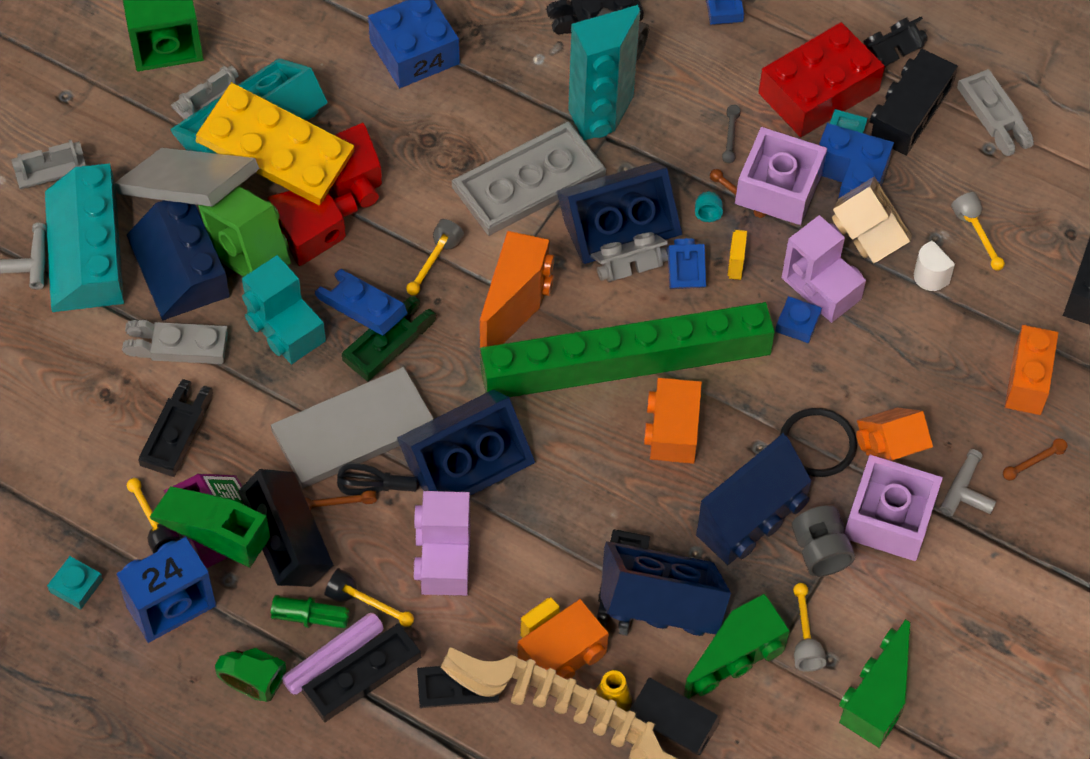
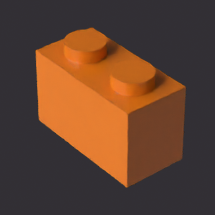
[1005,325,1058,415]
[644,378,702,464]
[856,407,933,460]
[518,599,609,680]

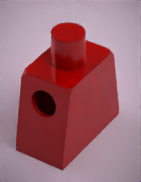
[329,122,382,208]
[267,191,358,266]

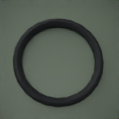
[780,408,857,477]

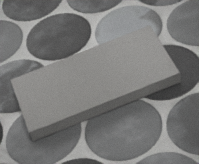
[452,121,606,236]
[114,148,259,207]
[271,367,433,489]

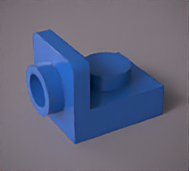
[666,238,706,289]

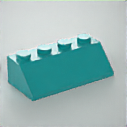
[568,5,640,141]
[170,58,328,154]
[45,163,124,312]

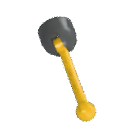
[406,219,464,296]

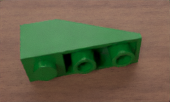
[150,486,270,568]
[684,594,790,698]
[839,619,910,748]

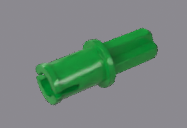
[271,594,350,628]

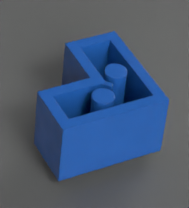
[819,123,894,199]

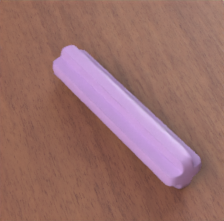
[282,613,383,695]

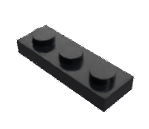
[302,623,421,722]

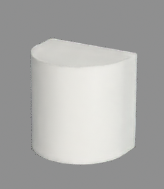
[914,240,955,291]

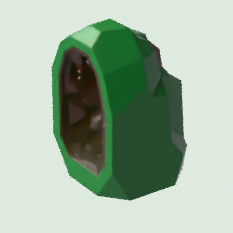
[215,648,287,702]

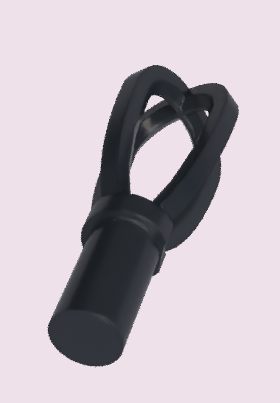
[337,463,417,495]

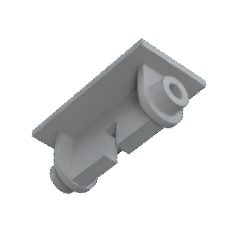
[171,66,240,120]
[11,140,86,189]
[591,232,668,282]

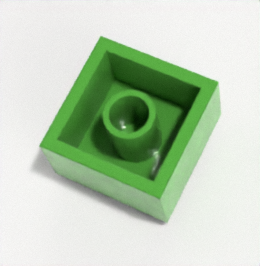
[198,186,291,277]

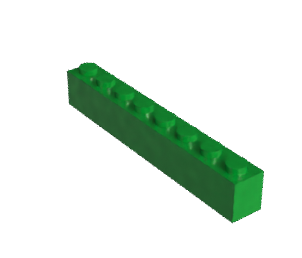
[480,302,775,397]

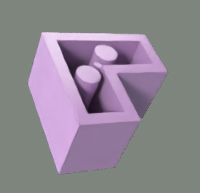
[781,215,866,323]
[414,491,470,596]

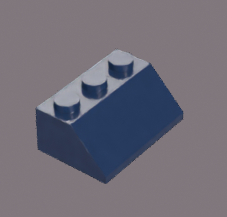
[557,162,682,264]
[127,200,230,321]
[397,389,535,496]
[696,433,811,566]
[601,541,731,636]

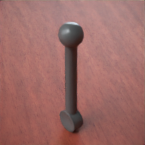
[722,105,741,164]

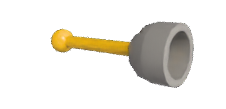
[951,192,1005,271]
[793,583,826,672]

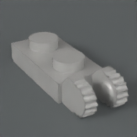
[957,69,1034,157]
[122,320,228,364]

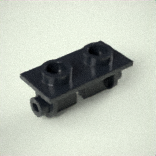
[863,16,928,66]

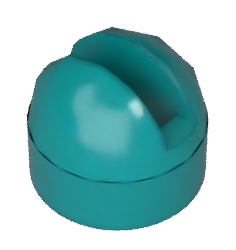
[695,191,723,222]

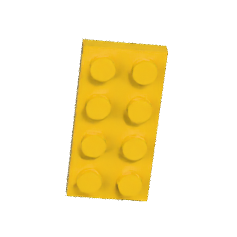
[196,82,354,206]

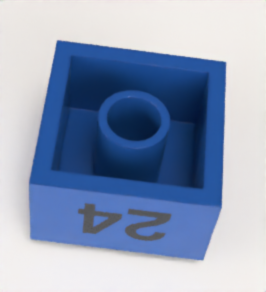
[368,0,460,89]
[116,537,216,643]

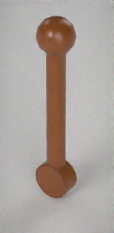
[710,169,766,218]
[1003,438,1068,481]
[305,491,377,510]

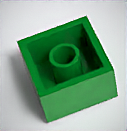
[123,0,204,72]

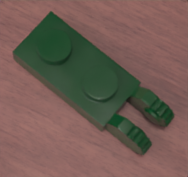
[342,295,437,382]

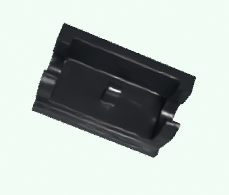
[417,666,499,708]
[630,677,719,756]

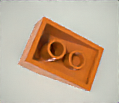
[480,231,555,348]

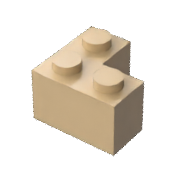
[832,176,912,263]

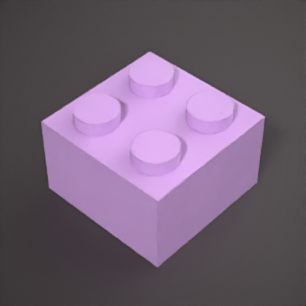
[735,127,827,225]
[844,455,943,562]

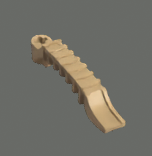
[441,647,677,759]

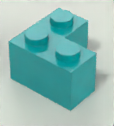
[242,255,326,365]

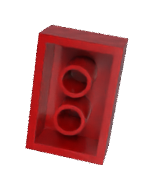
[758,22,885,138]

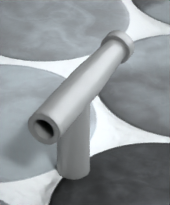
[0,223,47,290]
[940,449,997,516]

